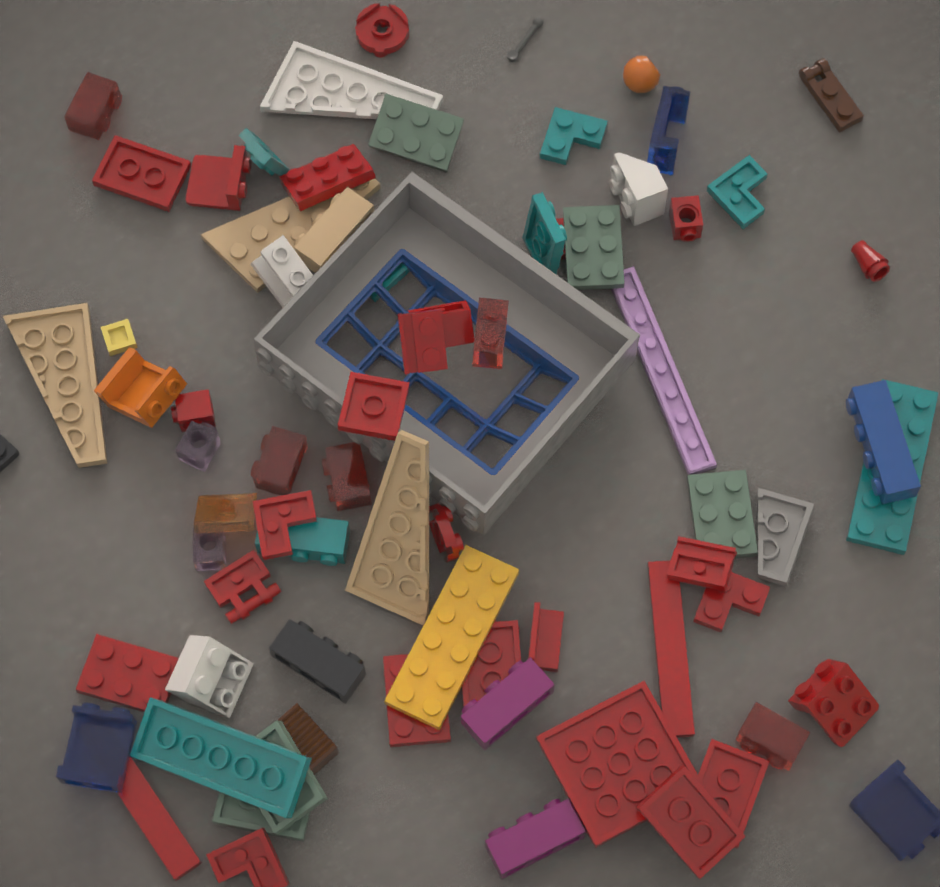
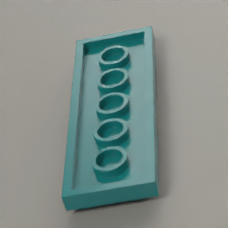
[846,379,939,555]
[130,698,312,818]

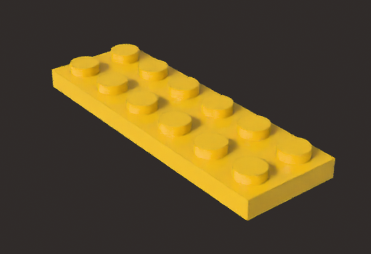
[384,545,519,730]

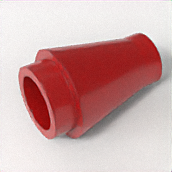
[851,240,890,282]

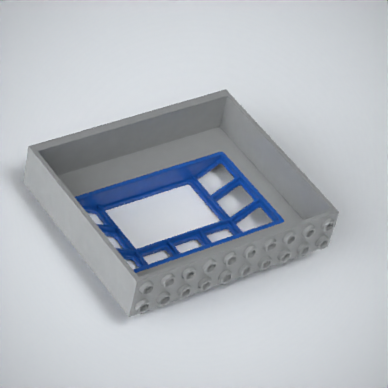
[254,172,640,535]

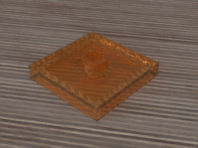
[194,493,258,533]

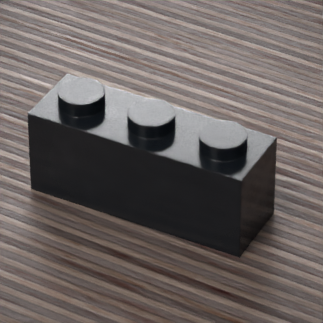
[269,619,366,704]

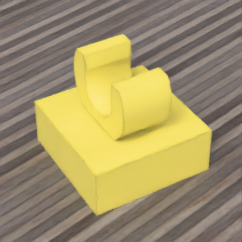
[101,319,138,356]

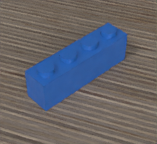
[846,380,921,504]

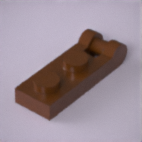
[799,58,864,133]

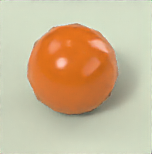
[623,56,661,93]

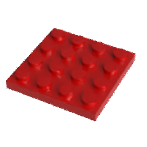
[536,680,705,848]

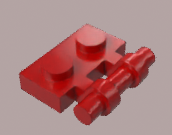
[204,550,282,624]

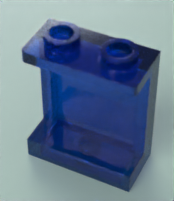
[647,86,691,176]
[56,702,137,793]
[849,759,940,862]

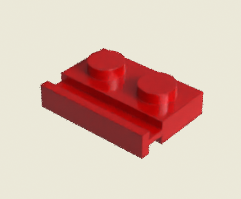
[397,309,448,374]
[666,536,737,592]

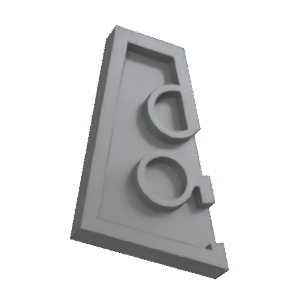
[758,488,815,587]

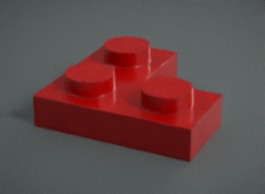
[252,490,317,560]
[693,572,770,633]
[206,827,290,887]

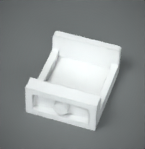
[250,235,313,308]

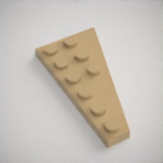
[201,179,381,293]
[3,303,107,468]
[345,430,429,626]

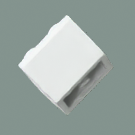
[609,152,668,226]
[165,635,254,718]

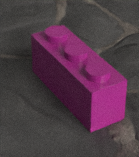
[460,657,555,750]
[485,798,586,879]

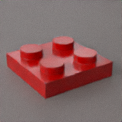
[338,372,409,441]

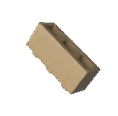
[294,187,374,273]

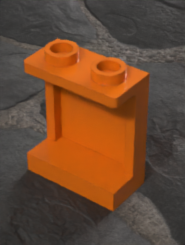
[94,347,187,428]

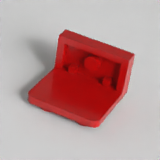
[186,145,252,211]
[788,659,879,747]

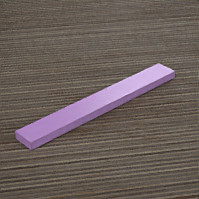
[611,266,717,475]

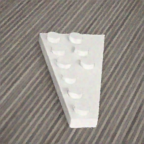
[260,41,443,119]

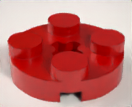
[355,3,409,58]
[429,503,464,563]

